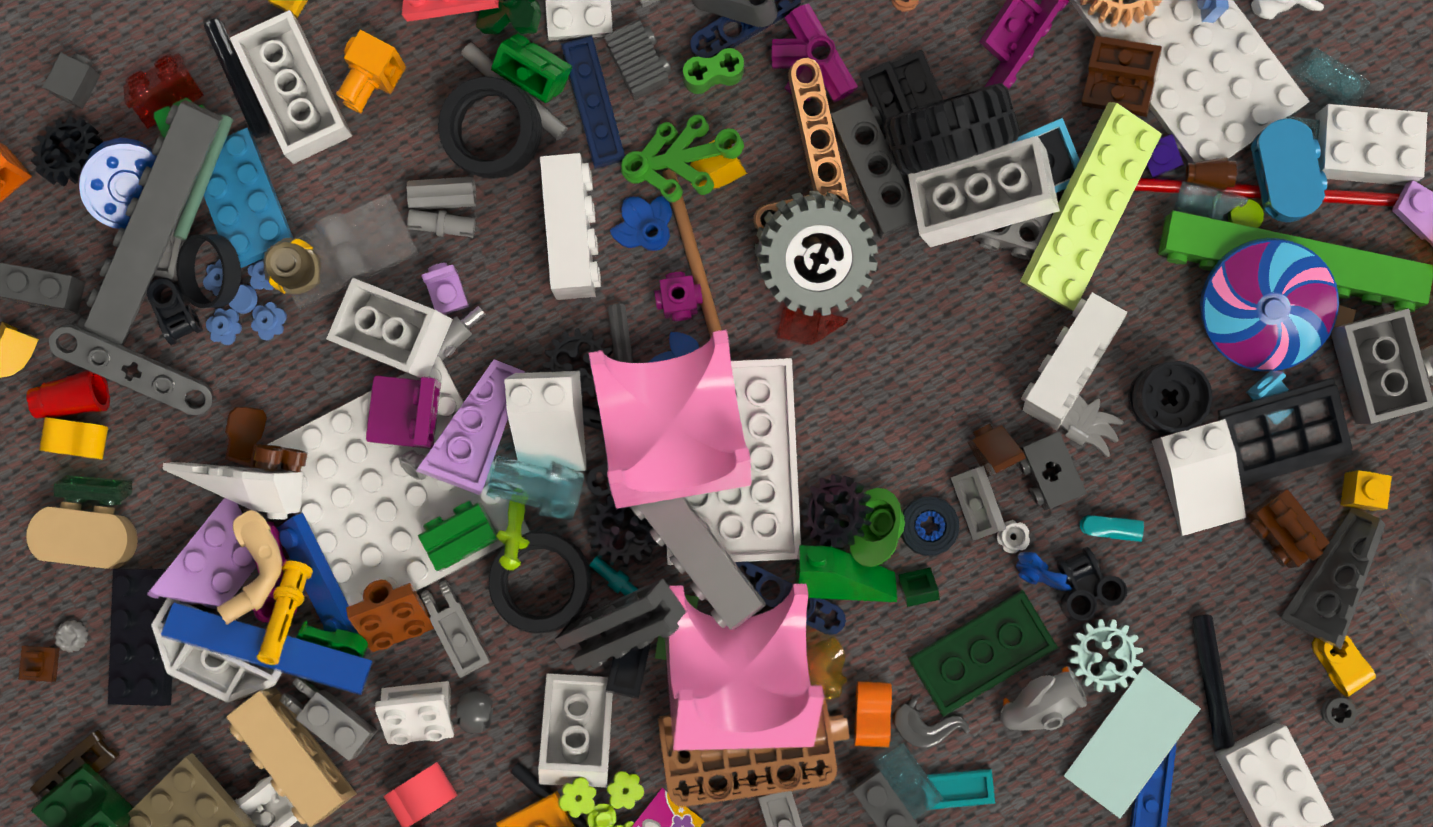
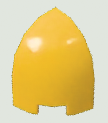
[690,140,747,189]
[0,322,39,378]

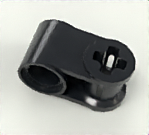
[147,279,203,346]

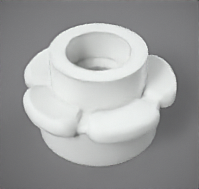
[997,520,1030,553]

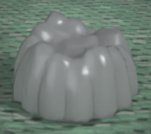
[399,450,427,480]
[54,620,88,653]

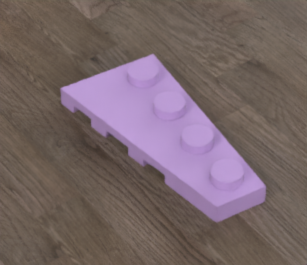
[416,359,525,495]

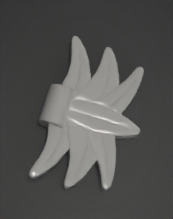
[1060,395,1124,458]

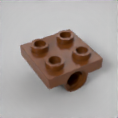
[346,579,434,653]

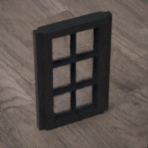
[1218,378,1353,487]

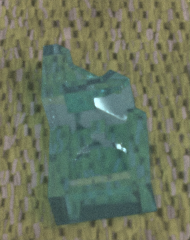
[1173,181,1248,220]

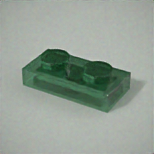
[54,475,132,506]

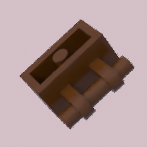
[1247,489,1330,568]

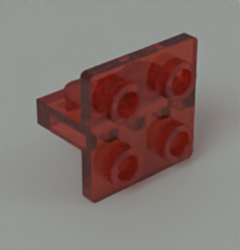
[123,53,204,129]

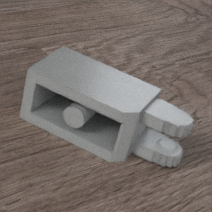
[280,677,378,761]

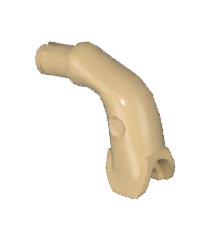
[217,510,283,625]

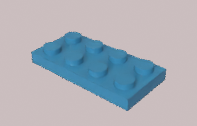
[204,128,293,268]

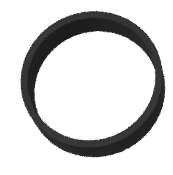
[176,234,241,308]

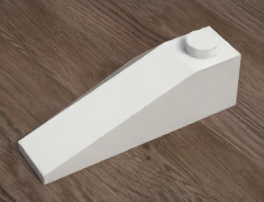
[163,462,303,519]

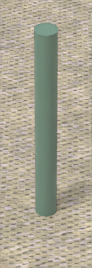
[173,115,233,240]

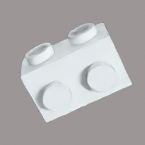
[234,776,298,827]

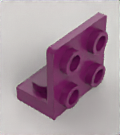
[366,376,441,449]

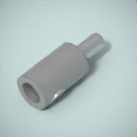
[438,306,486,360]

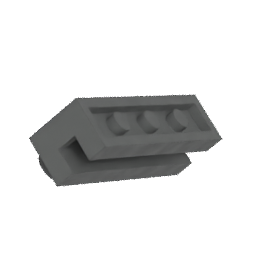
[554,578,687,671]

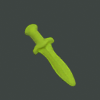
[496,488,530,570]

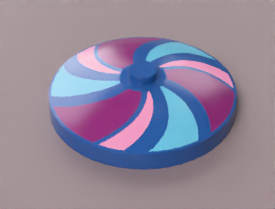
[1200,238,1339,371]

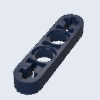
[691,0,802,58]
[735,562,846,635]

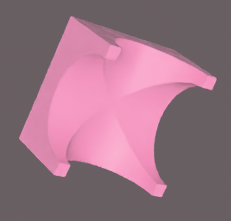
[589,330,751,509]
[665,584,824,750]

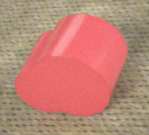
[383,762,458,827]

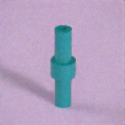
[589,556,638,595]

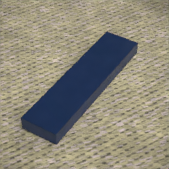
[561,36,625,169]

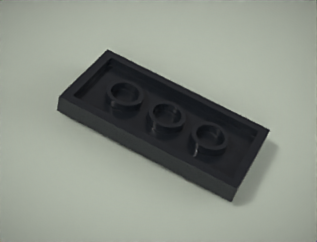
[108,569,172,706]

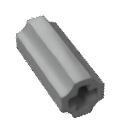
[406,177,477,210]

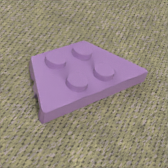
[147,498,257,609]

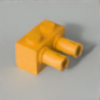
[336,30,406,114]

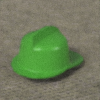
[850,488,905,567]

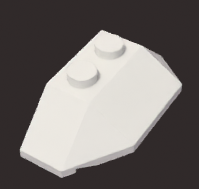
[151,598,282,704]

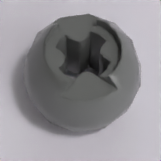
[456,691,493,734]

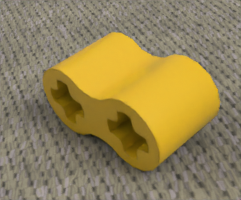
[39,417,108,460]

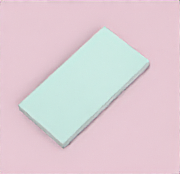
[1064,667,1201,818]

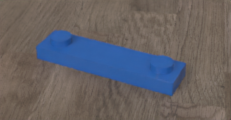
[277,513,359,634]

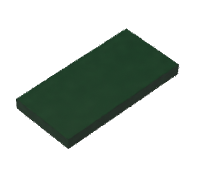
[908,590,1058,717]

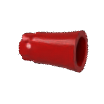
[26,369,110,419]

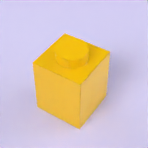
[1340,470,1392,511]

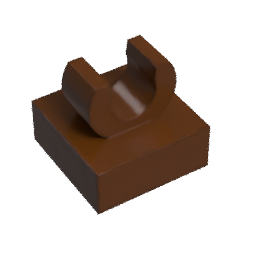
[18,645,60,682]

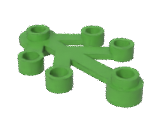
[621,115,744,202]

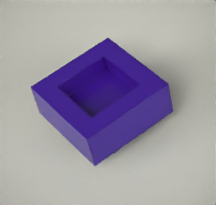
[1147,134,1184,178]

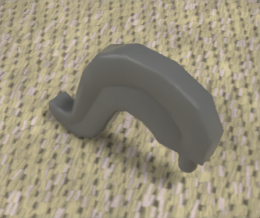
[894,698,970,748]

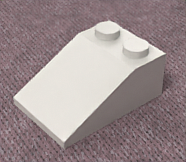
[504,371,587,472]
[1152,419,1246,536]
[538,673,613,788]

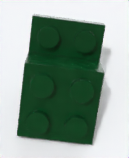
[31,762,134,827]

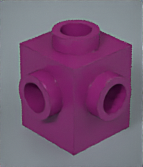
[654,272,703,322]

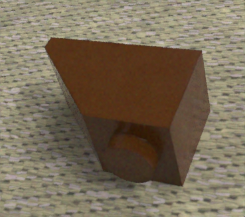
[968,424,1026,477]

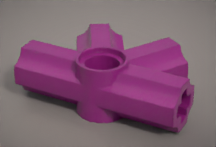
[772,3,858,103]

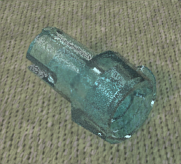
[486,455,584,520]

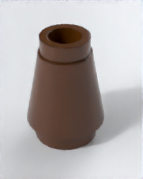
[1185,157,1237,191]

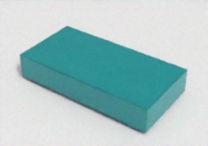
[923,768,995,810]

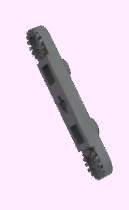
[49,324,214,415]

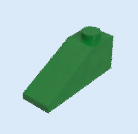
[795,545,897,602]

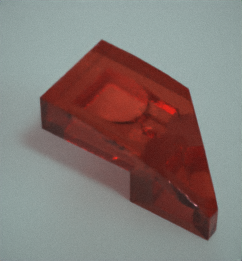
[777,306,848,346]

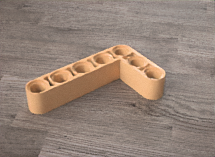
[753,58,850,229]

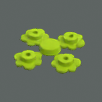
[558,771,644,827]

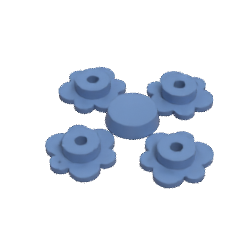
[203,258,287,345]

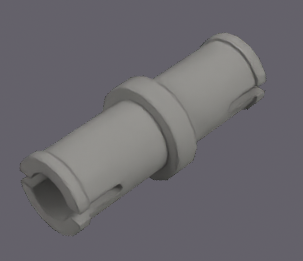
[407,209,476,238]

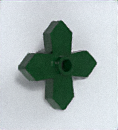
[476,0,541,34]

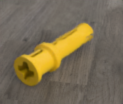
[257,561,313,665]

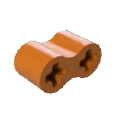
[854,681,892,748]

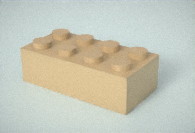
[226,687,357,827]

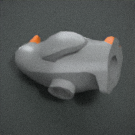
[1000,666,1087,730]

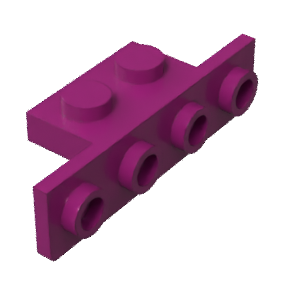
[979,0,1069,89]

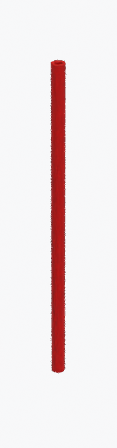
[1134,178,1400,207]

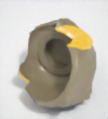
[263,237,321,294]

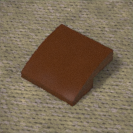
[1081,36,1162,117]

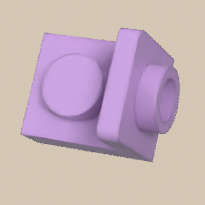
[421,263,469,315]

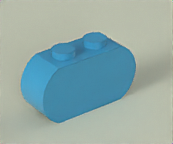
[1251,119,1327,222]

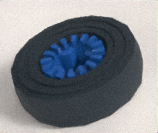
[901,496,960,556]

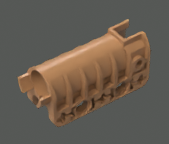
[658,697,849,807]

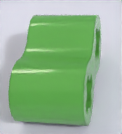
[683,48,744,94]

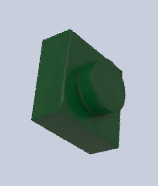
[898,567,940,607]

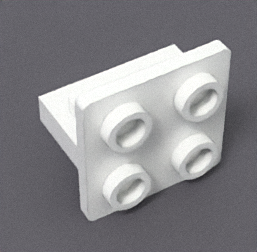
[375,681,454,745]

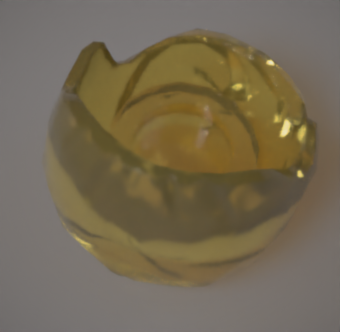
[806,636,847,699]

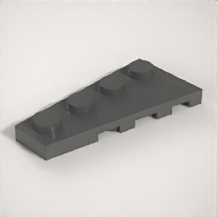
[1281,507,1386,650]

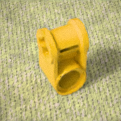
[1312,635,1376,697]

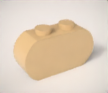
[26,502,138,569]

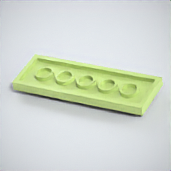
[1020,102,1162,311]

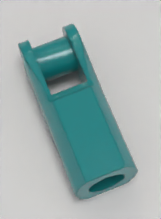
[1079,515,1144,542]

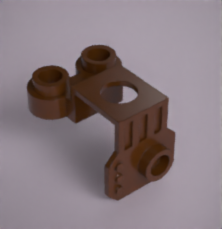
[225,406,308,472]

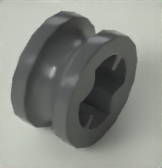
[1321,697,1356,728]

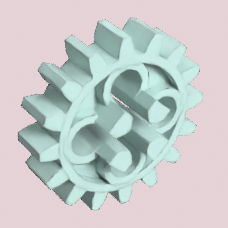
[1068,619,1143,692]

